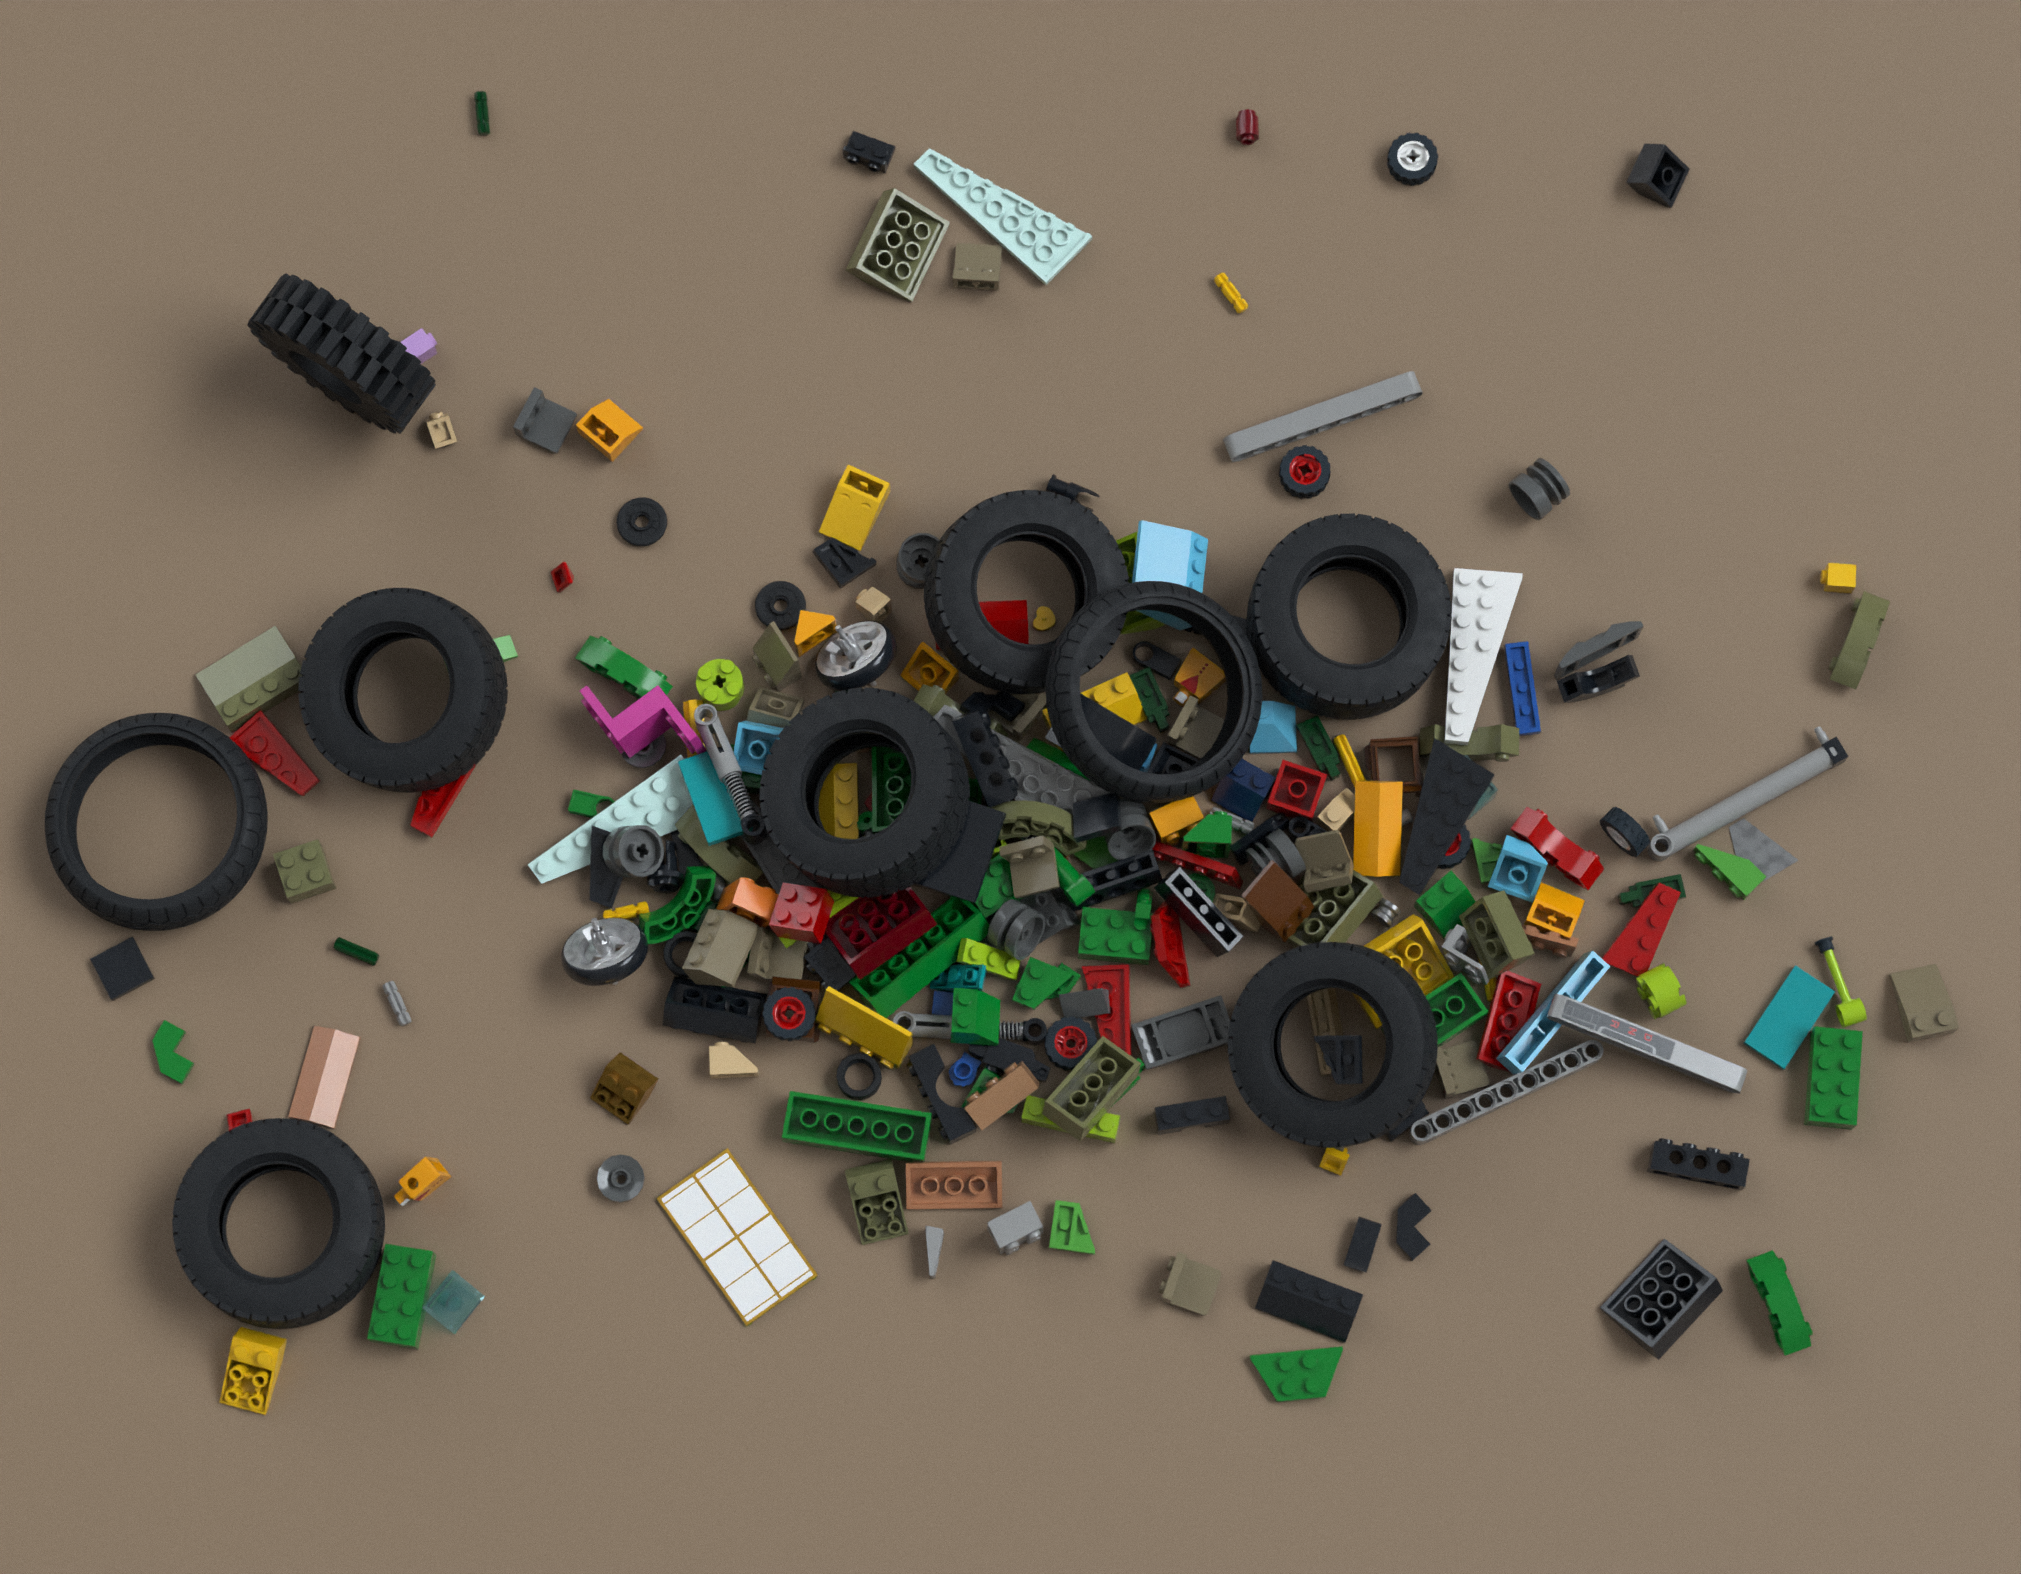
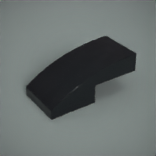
[1344,1216,1382,1273]

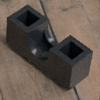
[1154,1096,1230,1135]

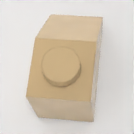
[855,586,892,623]
[1316,788,1355,832]
[1212,893,1261,932]
[709,1042,759,1079]

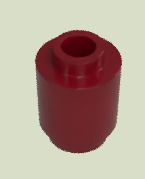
[1236,109,1259,145]

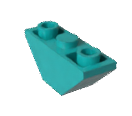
[930,964,986,993]

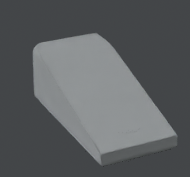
[925,1226,944,1279]

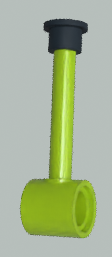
[1815,936,1867,1028]

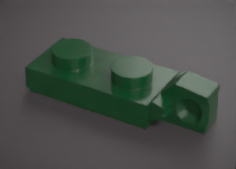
[1129,667,1170,733]
[1296,715,1340,781]
[1618,874,1686,908]

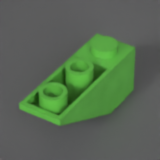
[1693,844,1766,900]

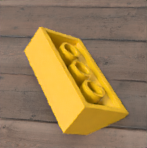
[1042,672,1147,752]
[819,763,859,839]

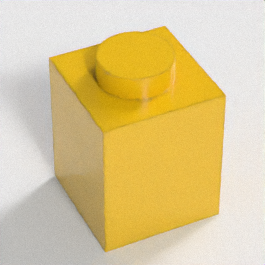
[1820,563,1856,594]

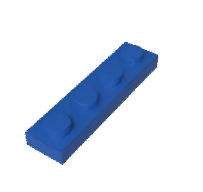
[1504,641,1541,736]

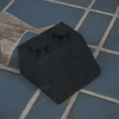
[1626,144,1690,208]

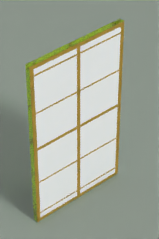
[656,1148,818,1326]

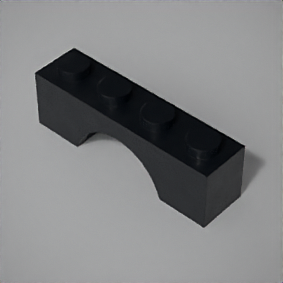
[906,1044,976,1145]

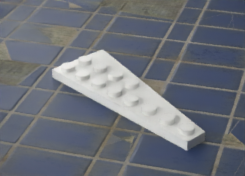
[1444,568,1523,745]

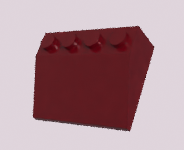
[825,887,937,980]

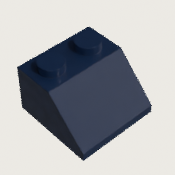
[1211,759,1276,822]

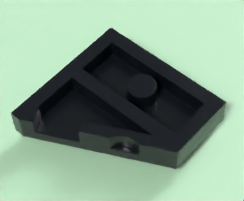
[813,537,877,588]
[1314,1035,1363,1084]

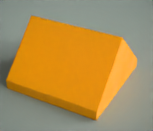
[794,610,837,657]
[900,642,959,694]

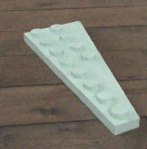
[914,148,1092,285]
[528,754,693,884]

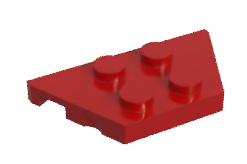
[1150,901,1191,988]

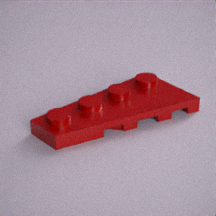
[229,710,321,796]
[410,764,476,838]
[1152,841,1243,890]
[1601,883,1681,977]
[1082,964,1131,1056]

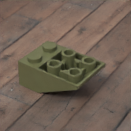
[845,1159,909,1245]

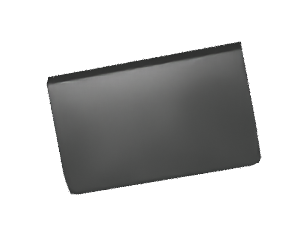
[1059,988,1110,1018]

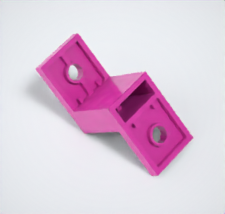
[580,685,707,758]

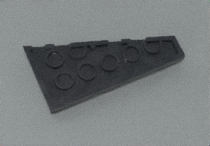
[1399,738,1495,895]

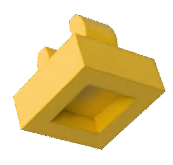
[1319,1148,1350,1176]

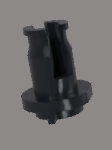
[647,840,685,893]

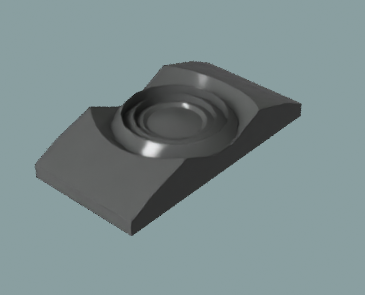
[1554,621,1644,680]
[1131,995,1230,1070]

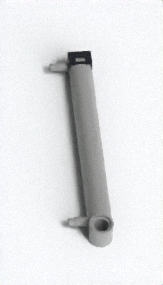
[1647,726,1849,861]

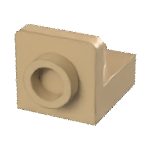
[426,411,457,449]

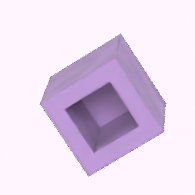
[401,328,437,364]

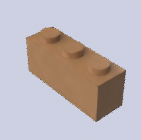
[965,1061,1040,1130]

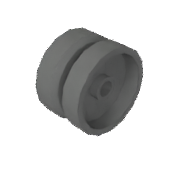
[603,825,664,878]
[987,899,1046,960]

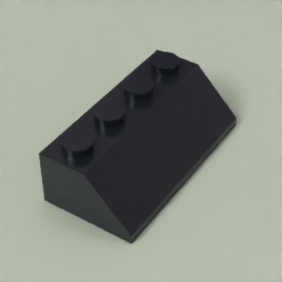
[662,976,767,1044]
[1255,1260,1363,1343]

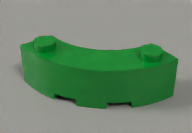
[575,635,673,700]
[639,866,716,944]
[1746,1250,1813,1356]

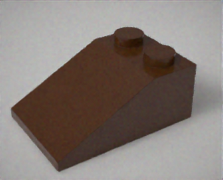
[1241,860,1314,943]

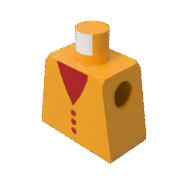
[1173,647,1226,707]
[394,1156,451,1206]

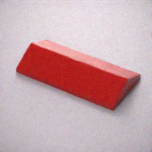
[936,600,1029,650]
[1476,971,1541,1073]

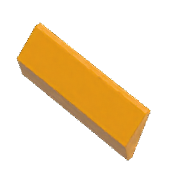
[1353,781,1403,877]

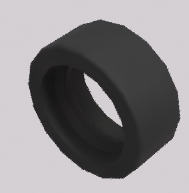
[663,931,697,978]
[836,1053,882,1100]

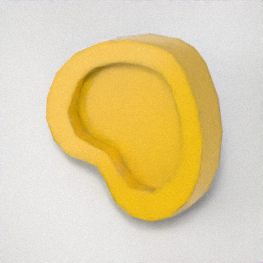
[1033,606,1056,631]

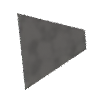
[1729,818,1798,882]

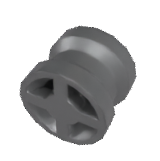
[1371,898,1401,928]

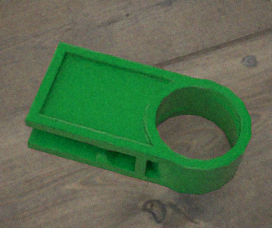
[568,789,615,818]

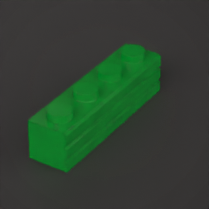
[1135,888,1153,919]

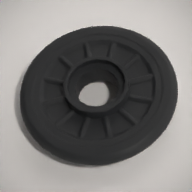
[617,497,667,546]
[755,581,806,630]

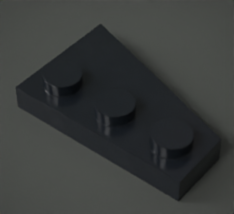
[589,825,623,908]

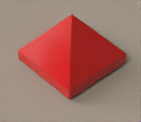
[551,562,574,593]

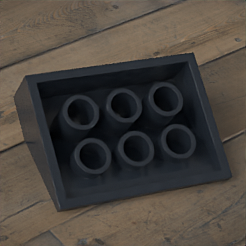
[913,801,1006,903]
[1600,1239,1723,1360]

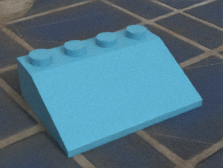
[1132,520,1208,630]

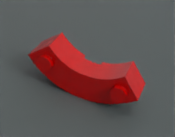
[1510,807,1605,890]

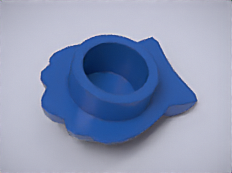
[949,1052,982,1087]

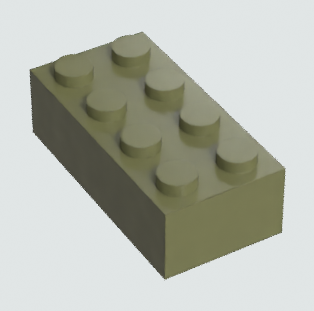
[1043,1036,1141,1142]

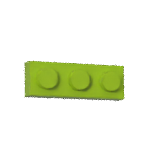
[957,938,1021,981]

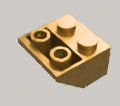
[590,1052,658,1125]

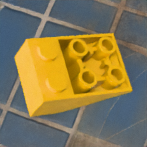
[819,464,891,552]
[219,1327,287,1415]

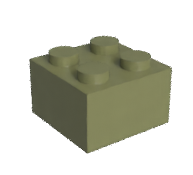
[273,839,336,904]

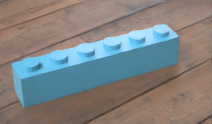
[1496,951,1610,1075]

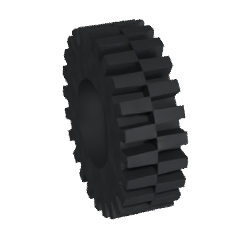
[247,273,436,434]

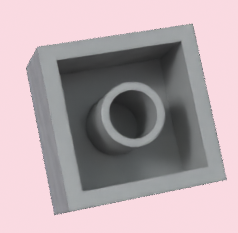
[987,1201,1043,1255]

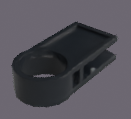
[1132,641,1180,680]

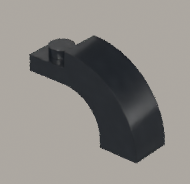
[1557,655,1640,703]

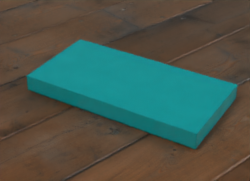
[678,751,753,846]
[1743,965,1835,1070]

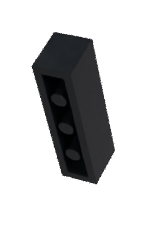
[1154,867,1243,957]

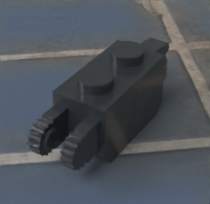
[968,1038,1050,1082]

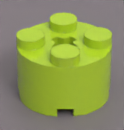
[696,659,744,711]
[1636,963,1687,1019]

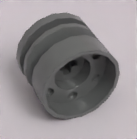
[1508,458,1570,521]
[896,533,939,589]
[1104,798,1156,860]
[1245,829,1306,878]

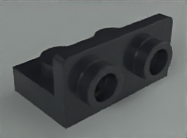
[843,131,896,173]
[804,938,856,992]

